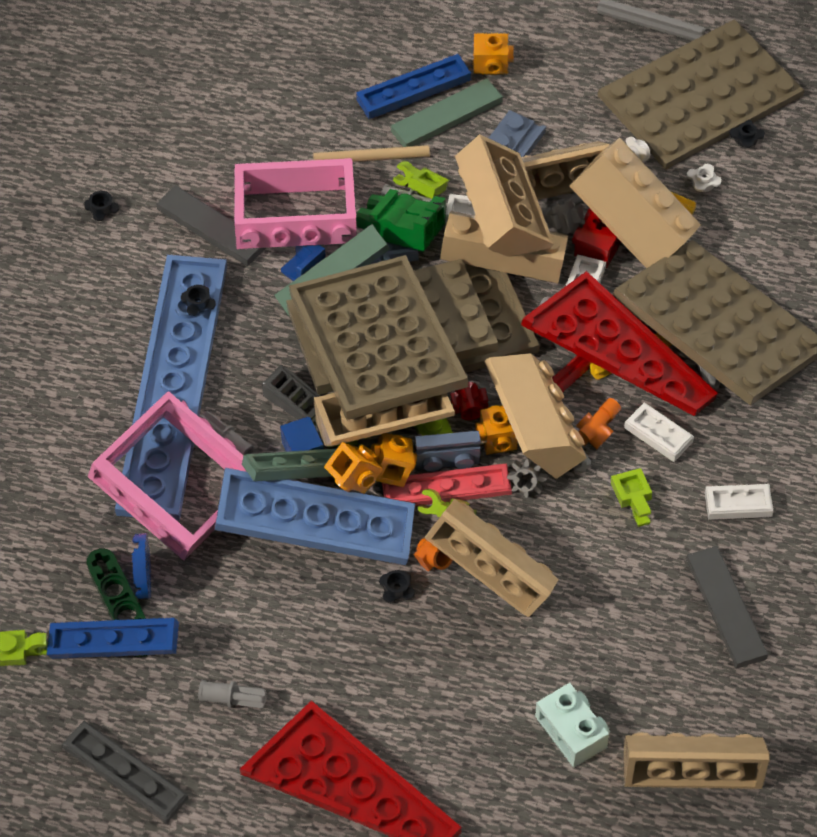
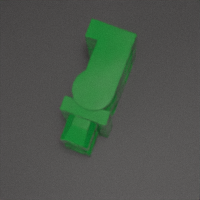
[356,189,446,251]

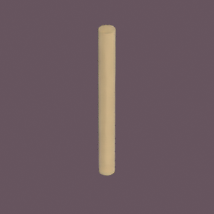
[313,145,430,162]

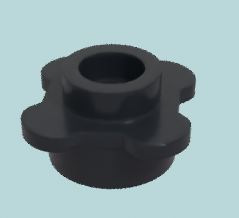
[730,120,765,148]
[84,191,119,221]
[181,285,216,316]
[379,570,415,603]

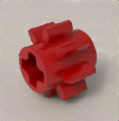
[450,382,489,421]

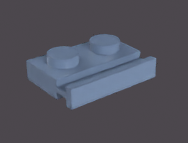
[489,110,546,158]
[415,431,481,472]

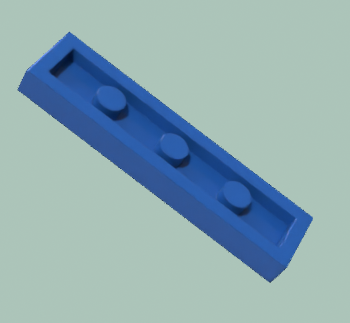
[356,54,471,119]
[47,618,179,659]

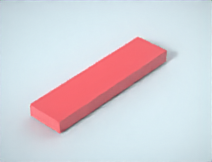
[381,463,512,506]

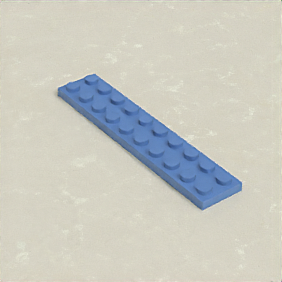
[115,255,227,521]

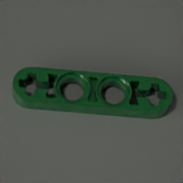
[86,548,147,657]

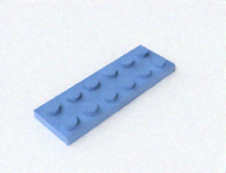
[214,468,415,565]

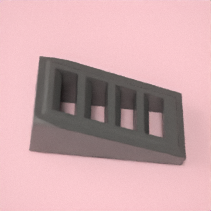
[262,365,320,425]

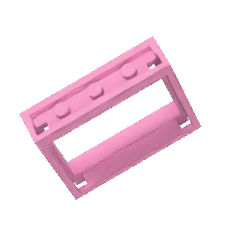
[235,158,357,249]
[88,391,247,560]

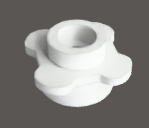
[626,137,650,162]
[687,164,721,192]

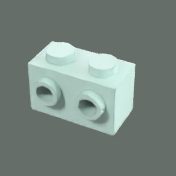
[535,683,610,768]

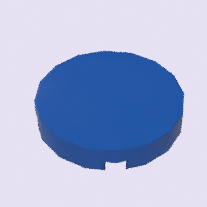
[132,533,151,599]

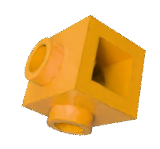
[473,33,514,74]
[475,405,518,455]
[370,433,417,487]
[324,441,383,494]

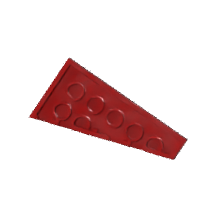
[521,271,718,416]
[240,701,462,837]

